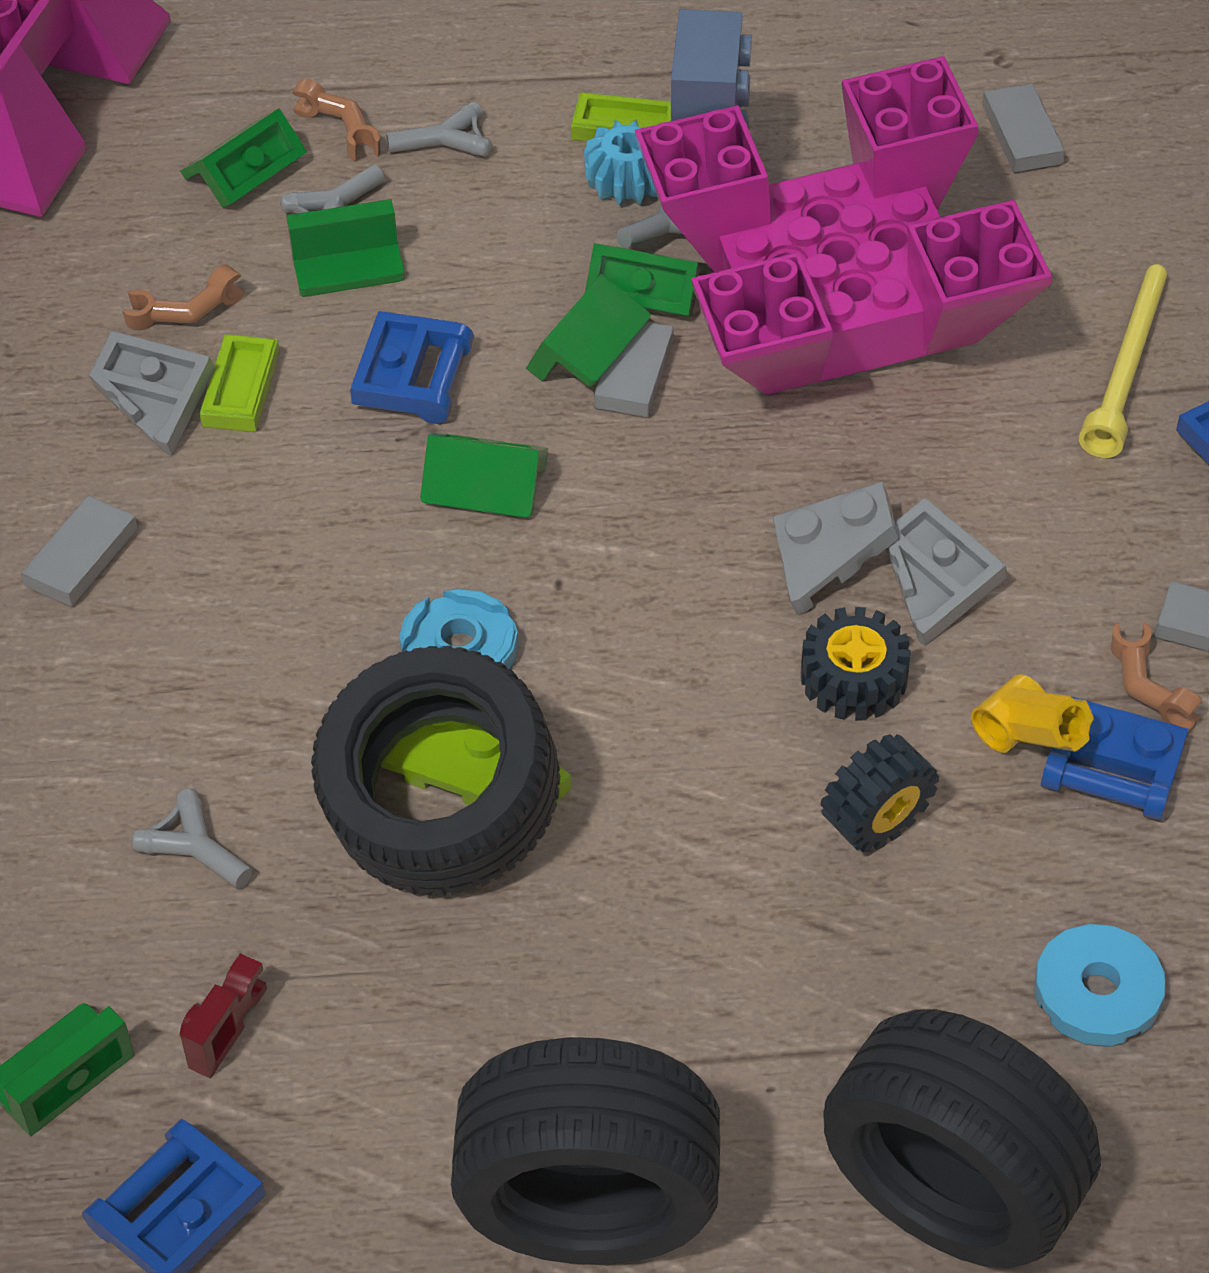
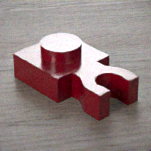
[180,953,267,1079]

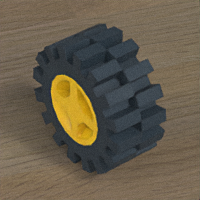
[801,606,911,721]
[820,734,939,852]

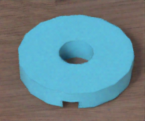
[399,589,518,669]
[1034,924,1165,1046]

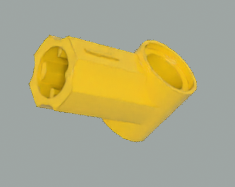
[970,674,1094,753]

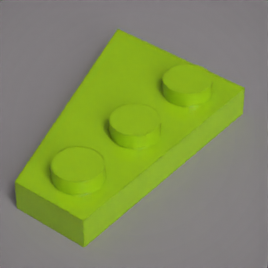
[381,721,572,805]

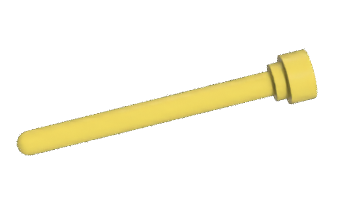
[1079,264,1167,458]

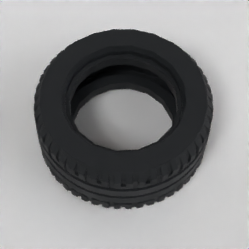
[311,646,561,896]
[823,1009,1101,1268]
[451,1037,720,1265]

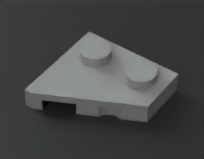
[89,331,215,455]
[773,482,899,615]
[886,498,1007,646]

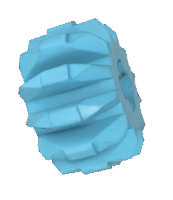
[584,119,658,205]

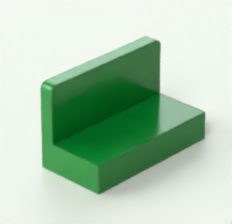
[180,108,307,208]
[286,199,405,297]
[585,243,708,316]
[526,274,650,386]
[420,432,549,518]
[0,1003,135,1137]

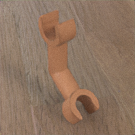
[292,79,380,161]
[122,264,245,330]
[1111,622,1202,732]

